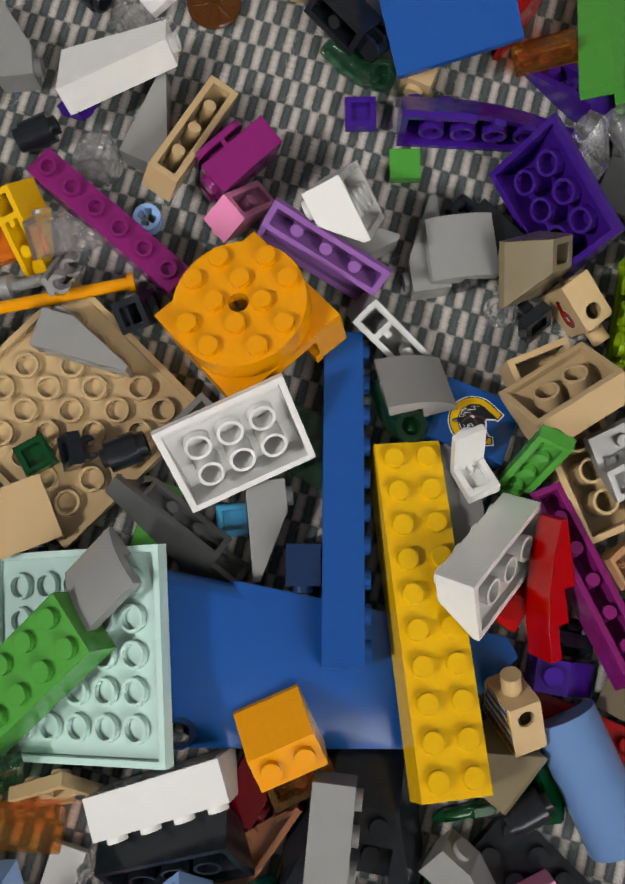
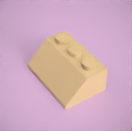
[498,341,625,440]

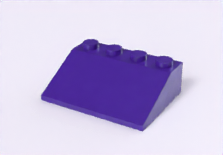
[488,113,625,278]

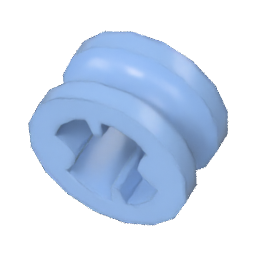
[132,203,163,235]

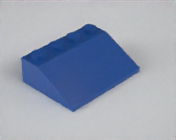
[379,0,525,80]

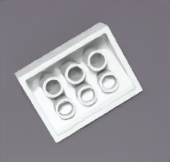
[150,373,316,513]

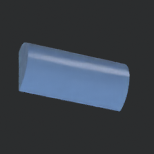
[540,699,625,863]

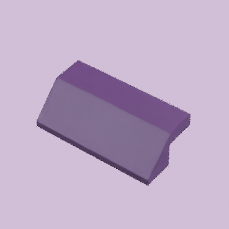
[257,197,392,301]

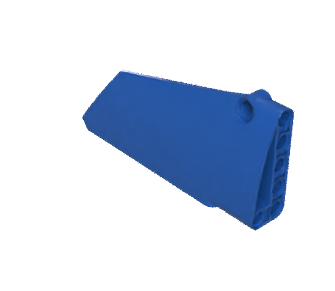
[167,569,518,750]

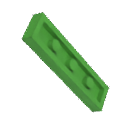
[494,424,577,498]

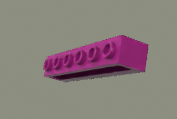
[26,147,189,301]

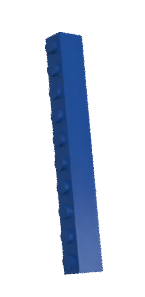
[321,332,372,670]

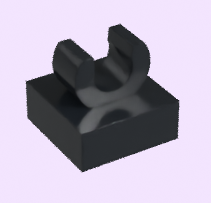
[515,300,552,343]
[57,430,98,472]
[559,618,593,659]

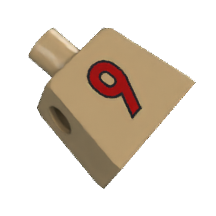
[538,269,612,347]

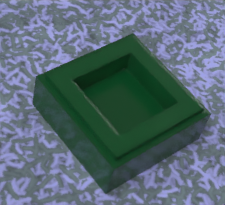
[12,433,60,477]

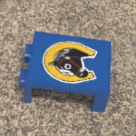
[419,377,516,472]

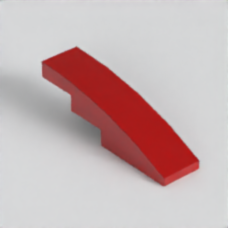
[526,513,576,664]

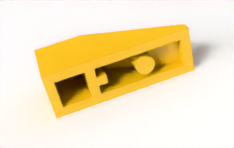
[0,177,53,277]

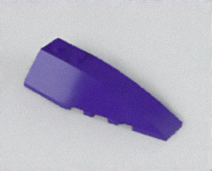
[396,94,589,152]

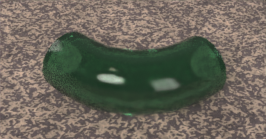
[320,38,396,92]
[370,380,427,442]

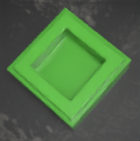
[388,149,421,183]

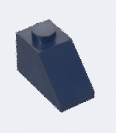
[285,543,321,593]

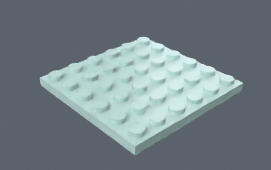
[0,544,174,770]

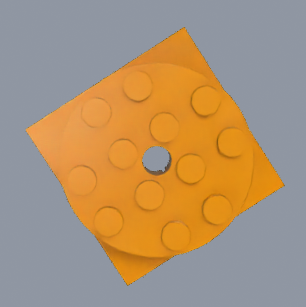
[154,231,347,398]

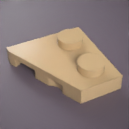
[8,769,106,808]

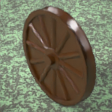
[187,0,242,29]

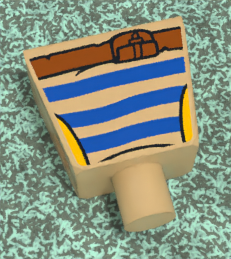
[483,666,547,758]

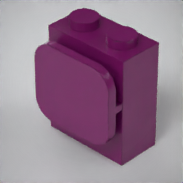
[194,115,282,203]

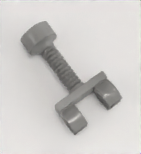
[0,253,84,300]

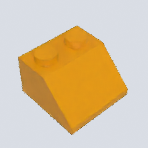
[233,684,328,793]

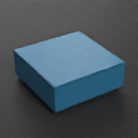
[215,503,249,537]

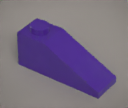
[521,50,616,132]

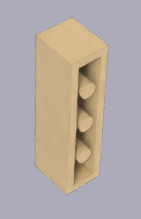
[142,75,239,202]

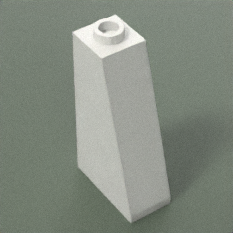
[55,20,182,115]

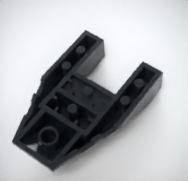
[278,749,423,884]

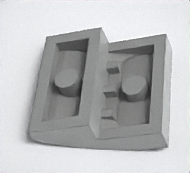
[422,212,499,284]
[374,355,457,417]
[582,418,625,503]
[65,527,142,631]

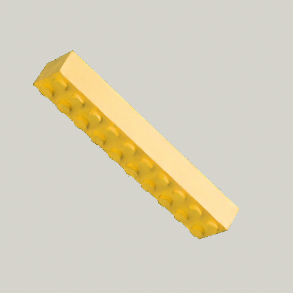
[366,441,494,805]

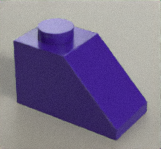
[524,653,594,698]

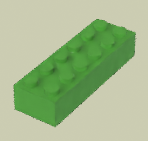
[0,592,116,759]

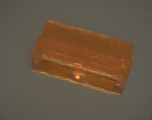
[511,28,578,77]
[0,801,68,854]

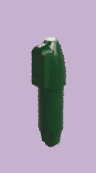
[432,801,496,823]

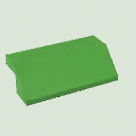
[577,0,625,112]

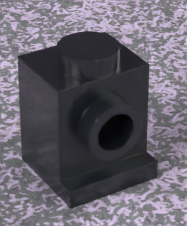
[110,288,162,335]

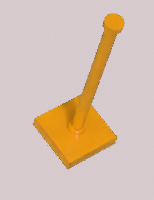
[0,272,137,315]

